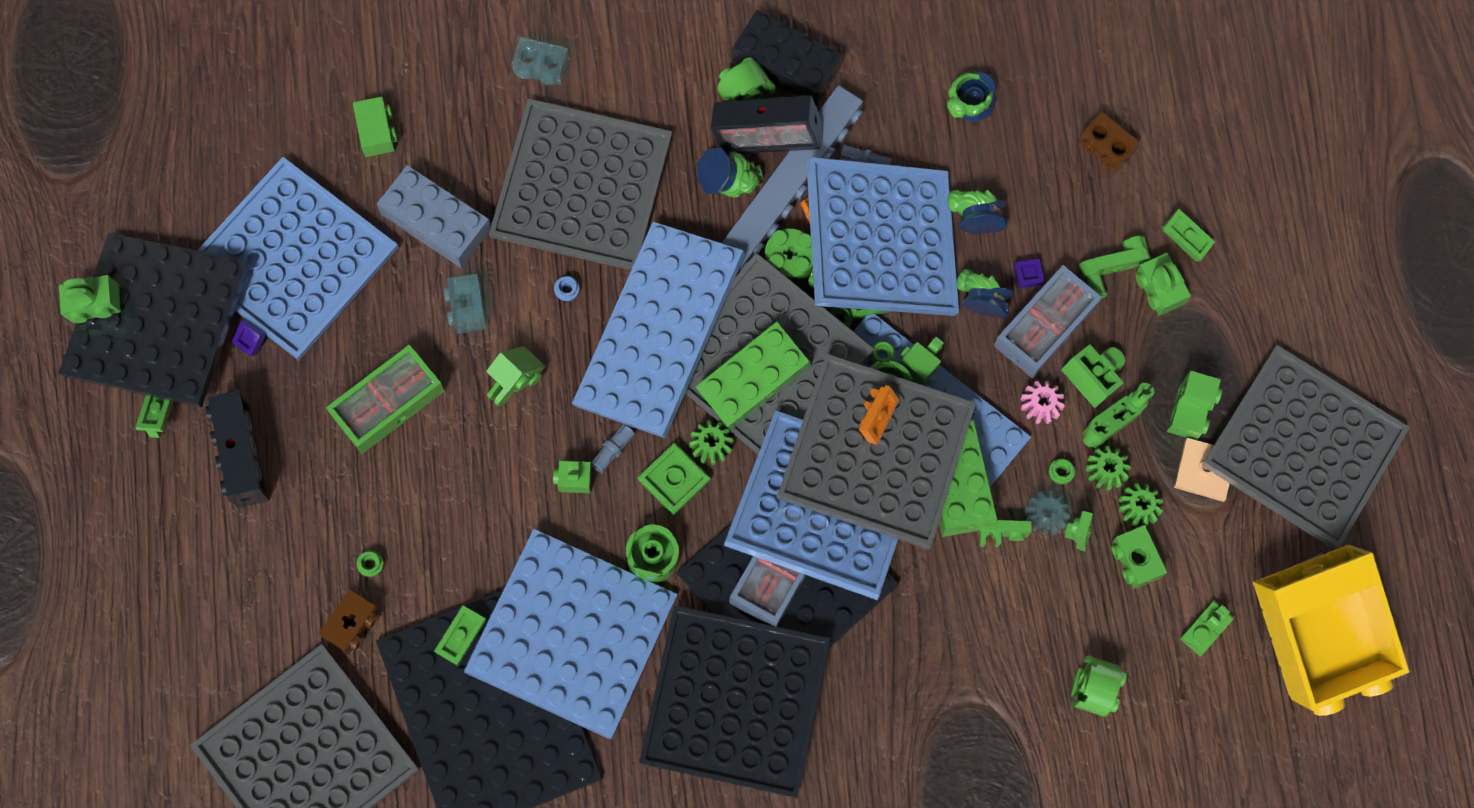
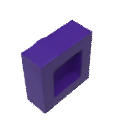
[1013,258,1045,289]
[232,320,266,356]

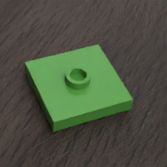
[637,442,711,516]

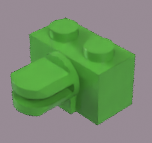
[1136,253,1191,316]
[59,275,121,323]
[1061,344,1125,408]
[486,346,546,407]

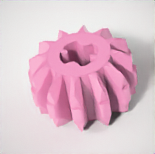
[1020,381,1064,424]

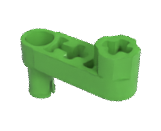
[1079,236,1151,298]
[1083,383,1154,448]

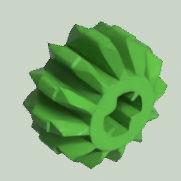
[689,420,733,465]
[1085,446,1131,491]
[1118,483,1163,527]

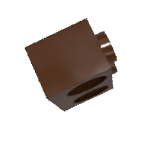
[1079,112,1140,173]

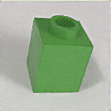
[899,337,944,386]
[553,461,592,493]

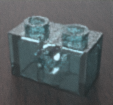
[444,274,487,334]

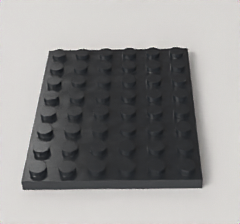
[376,591,602,808]

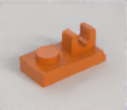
[859,385,899,445]

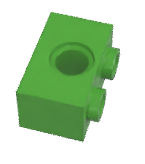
[1111,525,1167,589]

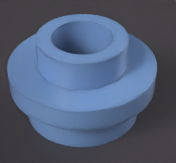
[554,276,580,301]

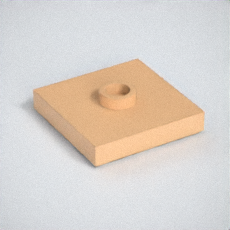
[1173,438,1230,502]

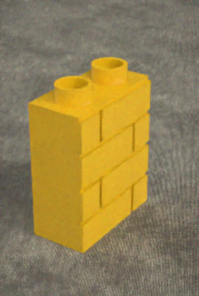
[1253,544,1409,716]

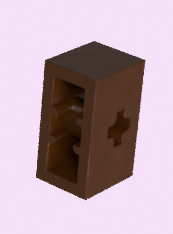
[318,589,379,655]

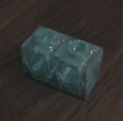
[512,37,569,85]

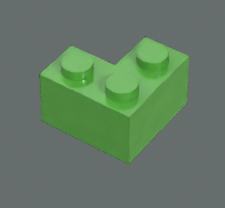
[1167,371,1222,440]

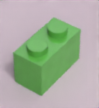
[353,97,397,157]

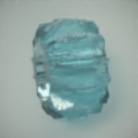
[1025,491,1070,535]

